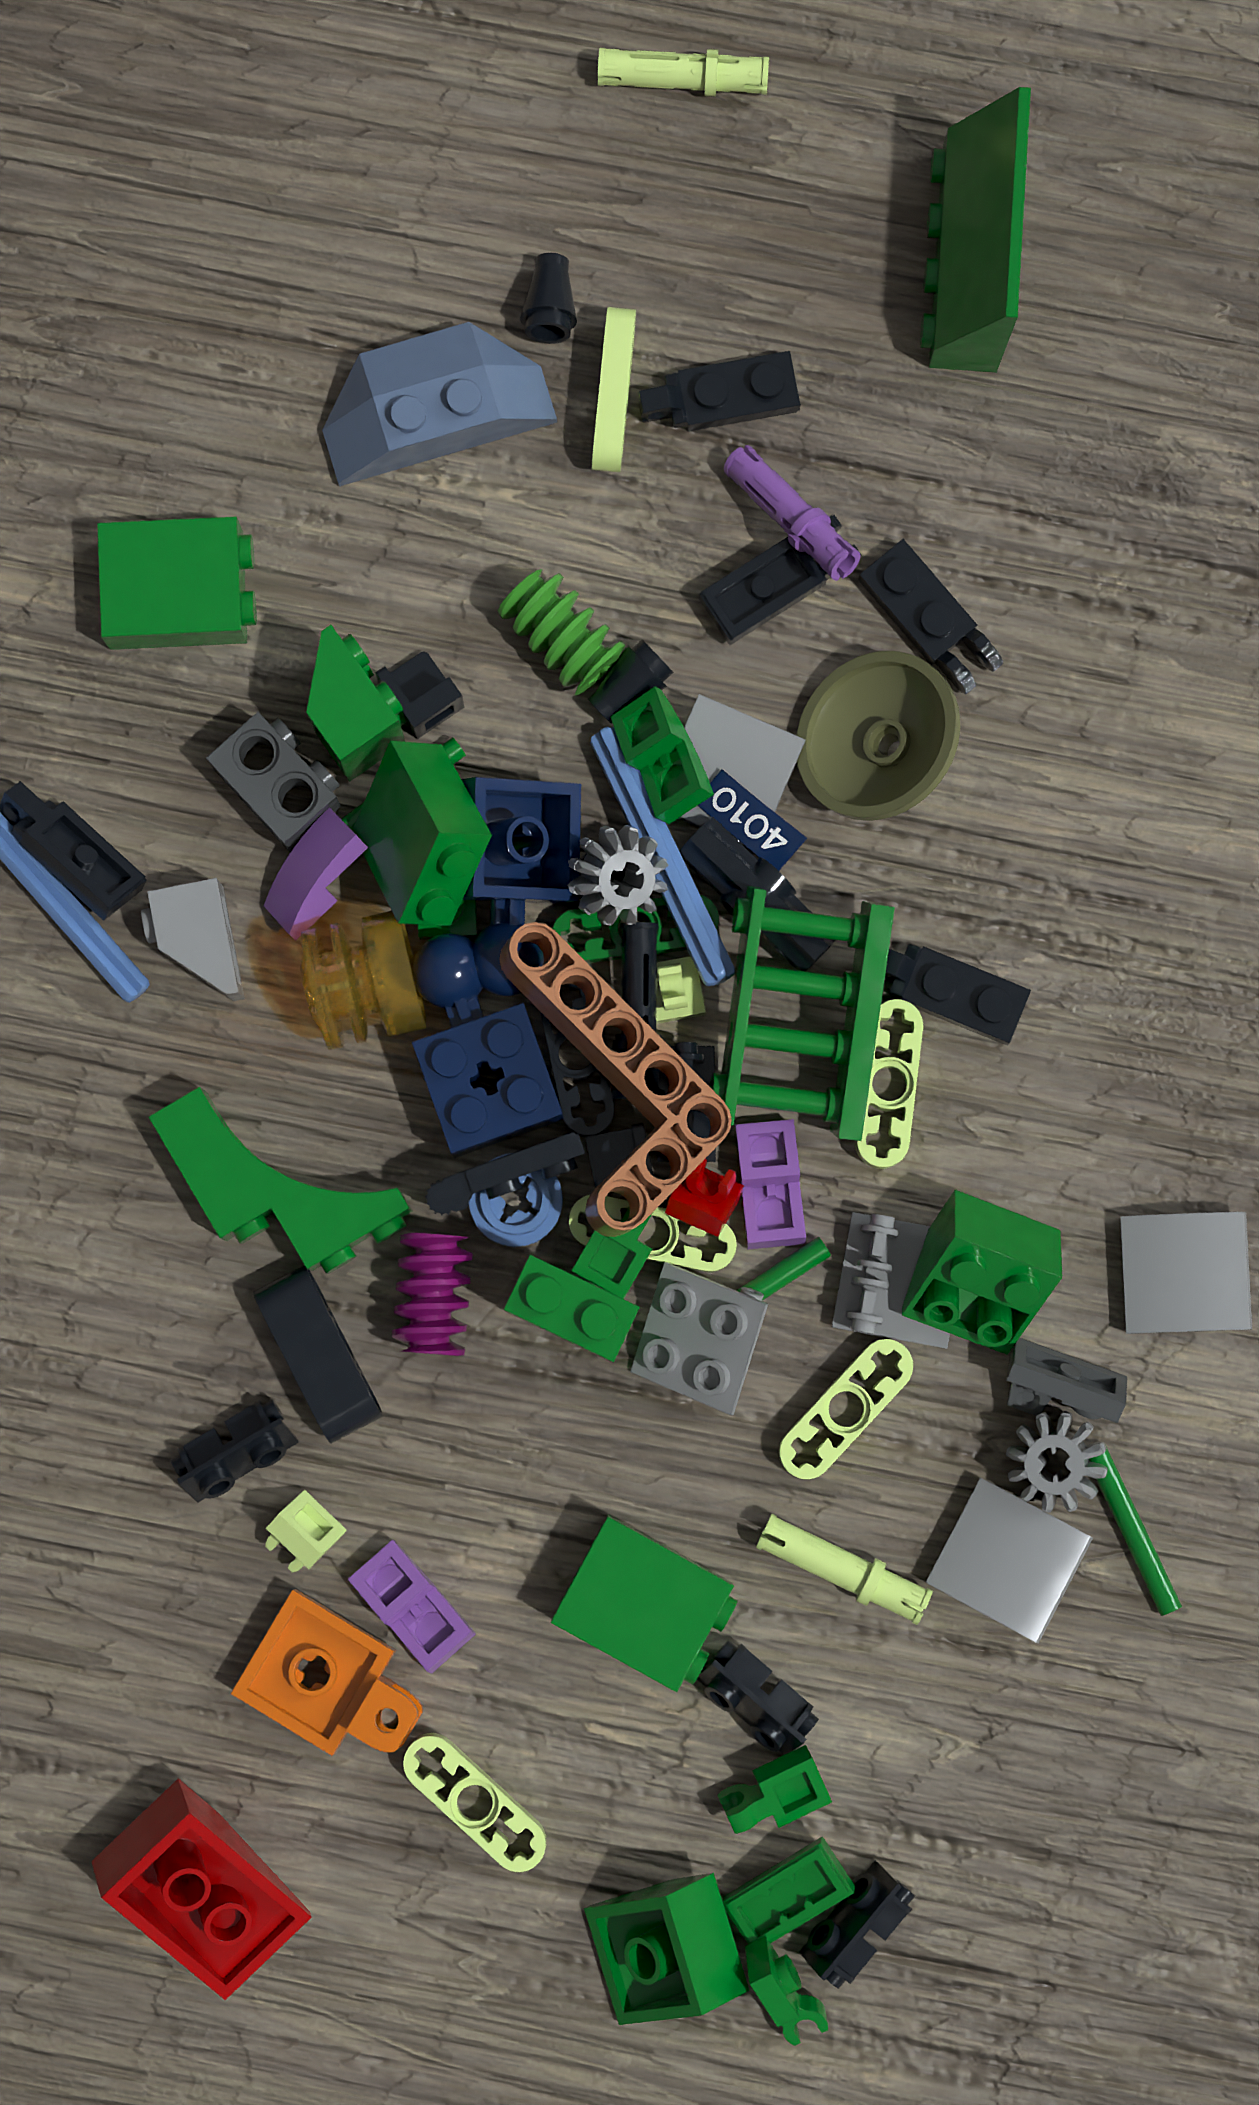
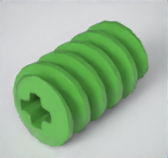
[497,569,625,696]

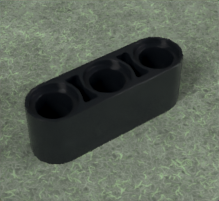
[253,1265,383,1444]

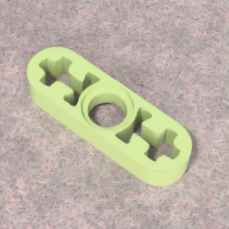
[592,307,636,472]
[855,999,923,1169]
[569,1195,737,1272]
[779,1339,913,1479]
[403,1733,546,1872]

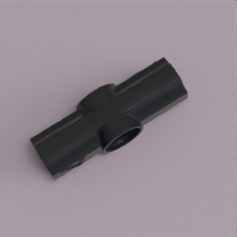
[679,817,836,972]

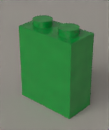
[97,516,257,650]
[352,741,492,926]
[504,1255,640,1363]
[551,1514,738,1692]

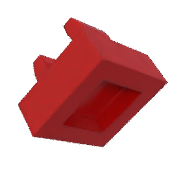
[665,1158,744,1237]

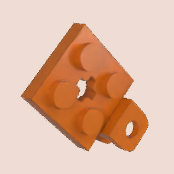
[231,1589,423,1756]

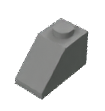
[141,878,245,1001]

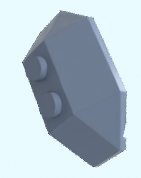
[322,322,557,486]

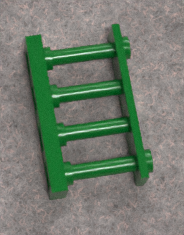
[709,886,895,1141]

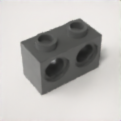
[206,712,341,852]

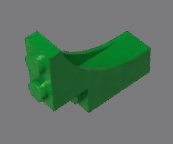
[149,1087,413,1274]

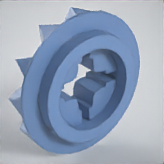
[469,1153,563,1247]

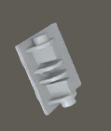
[832,1212,950,1349]
[630,1262,768,1415]

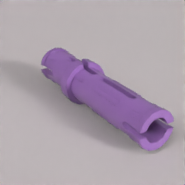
[724,445,861,581]

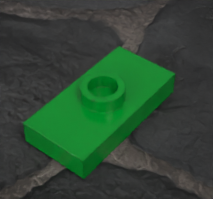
[722,1836,856,1945]

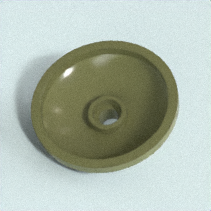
[796,651,960,821]

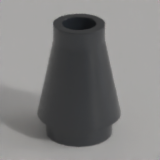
[520,253,577,344]
[588,639,674,724]

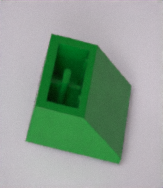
[306,625,407,782]
[902,1190,1062,1355]

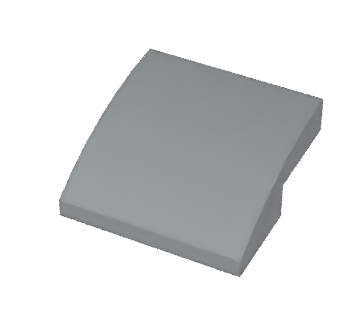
[679,694,805,849]
[1120,1212,1252,1334]
[926,1478,1093,1644]

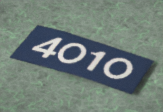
[698,769,807,871]

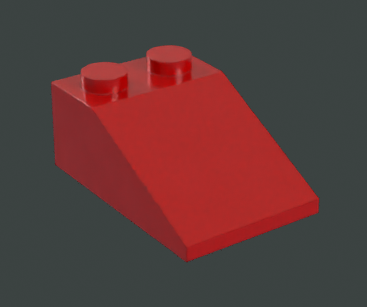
[91,1778,312,2000]

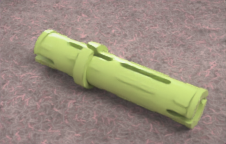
[598,48,769,97]
[756,1513,933,1625]

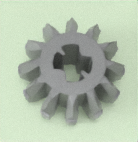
[567,825,669,926]
[1006,1411,1108,1513]

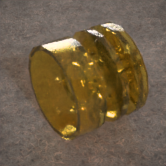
[300,911,427,1051]

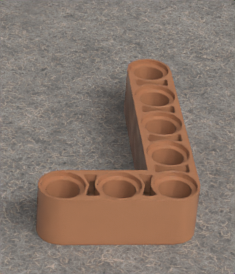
[499,922,732,1237]

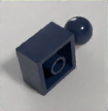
[461,777,581,996]
[412,934,564,1158]

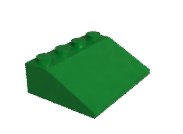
[920,87,1031,373]

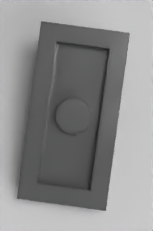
[1006,1338,1127,1423]

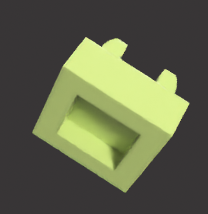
[656,956,706,1024]
[265,1490,347,1572]

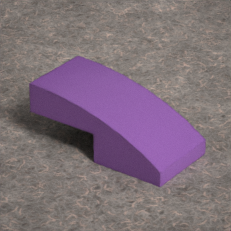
[264,807,368,941]
[735,1119,806,1250]
[348,1540,476,1674]

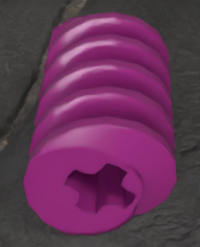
[392,1233,473,1356]

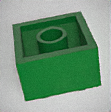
[584,1873,749,2025]

